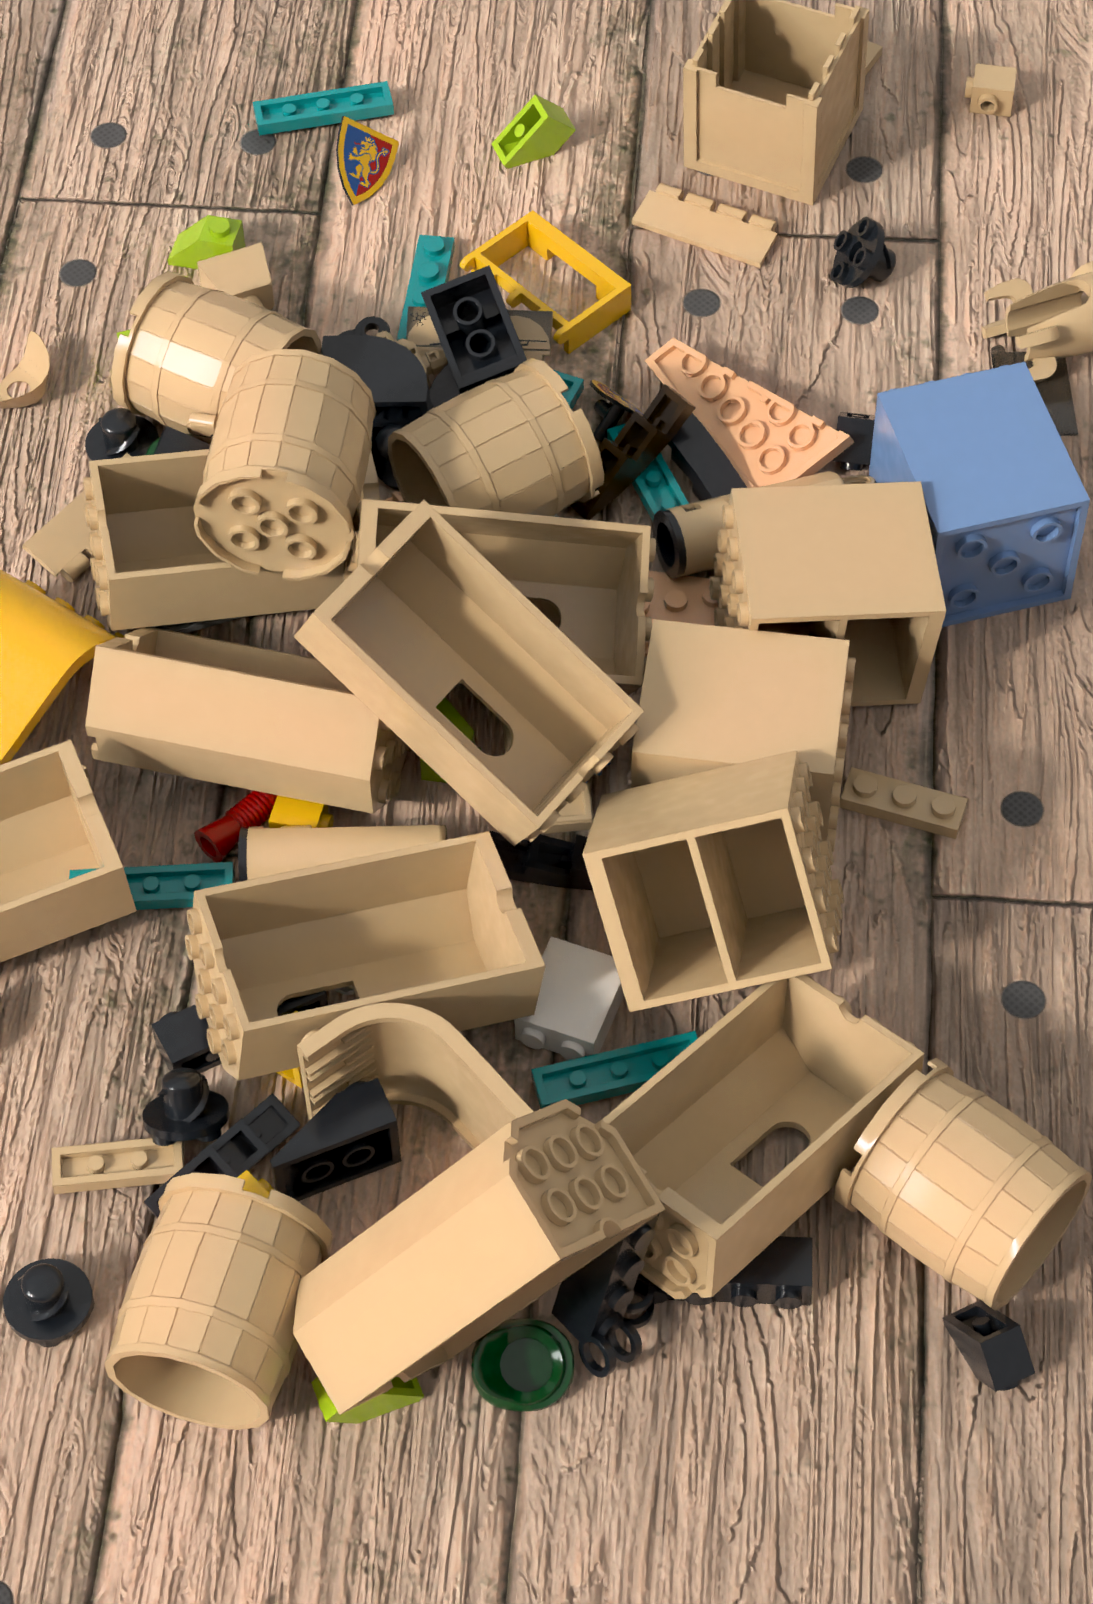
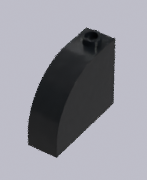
[321,335,432,427]

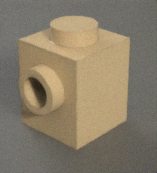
[964,63,1017,117]

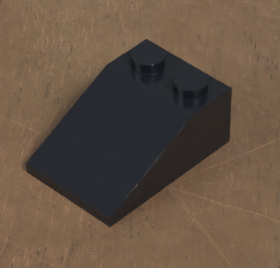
[421,265,527,392]
[270,1078,402,1201]

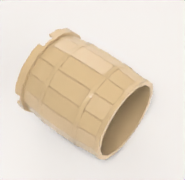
[111,271,321,434]
[193,349,376,580]
[388,358,604,517]
[834,1058,1092,1311]
[104,1173,333,1430]

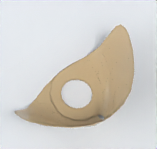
[0,331,50,409]

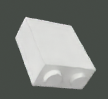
[514,937,624,1060]

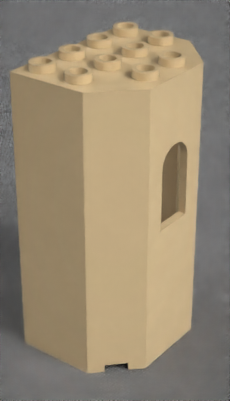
[83,449,380,631]
[343,498,656,696]
[294,499,644,846]
[85,627,412,814]
[0,739,137,963]
[185,831,545,1081]
[602,974,925,1299]
[293,1099,665,1415]

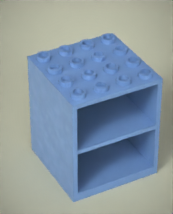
[869,362,1090,627]

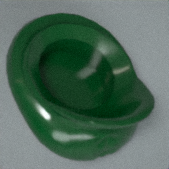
[471,1318,575,1412]

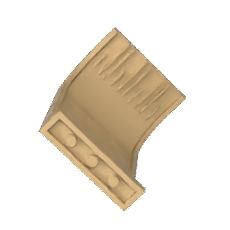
[297,1003,534,1150]

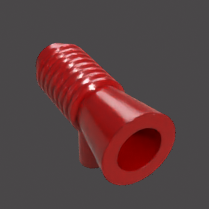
[194,790,277,863]

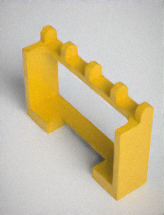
[460,210,631,354]

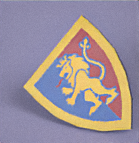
[336,116,399,205]
[590,380,644,442]

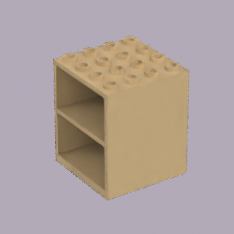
[709,481,946,706]
[631,619,856,852]
[582,750,844,1012]

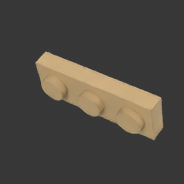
[839,767,968,839]
[51,1138,184,1194]

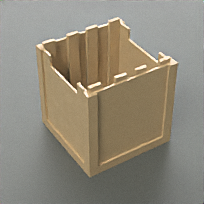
[683,0,869,206]

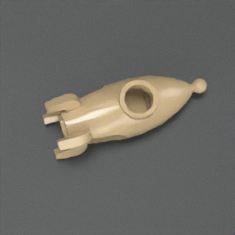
[981,261,1093,383]

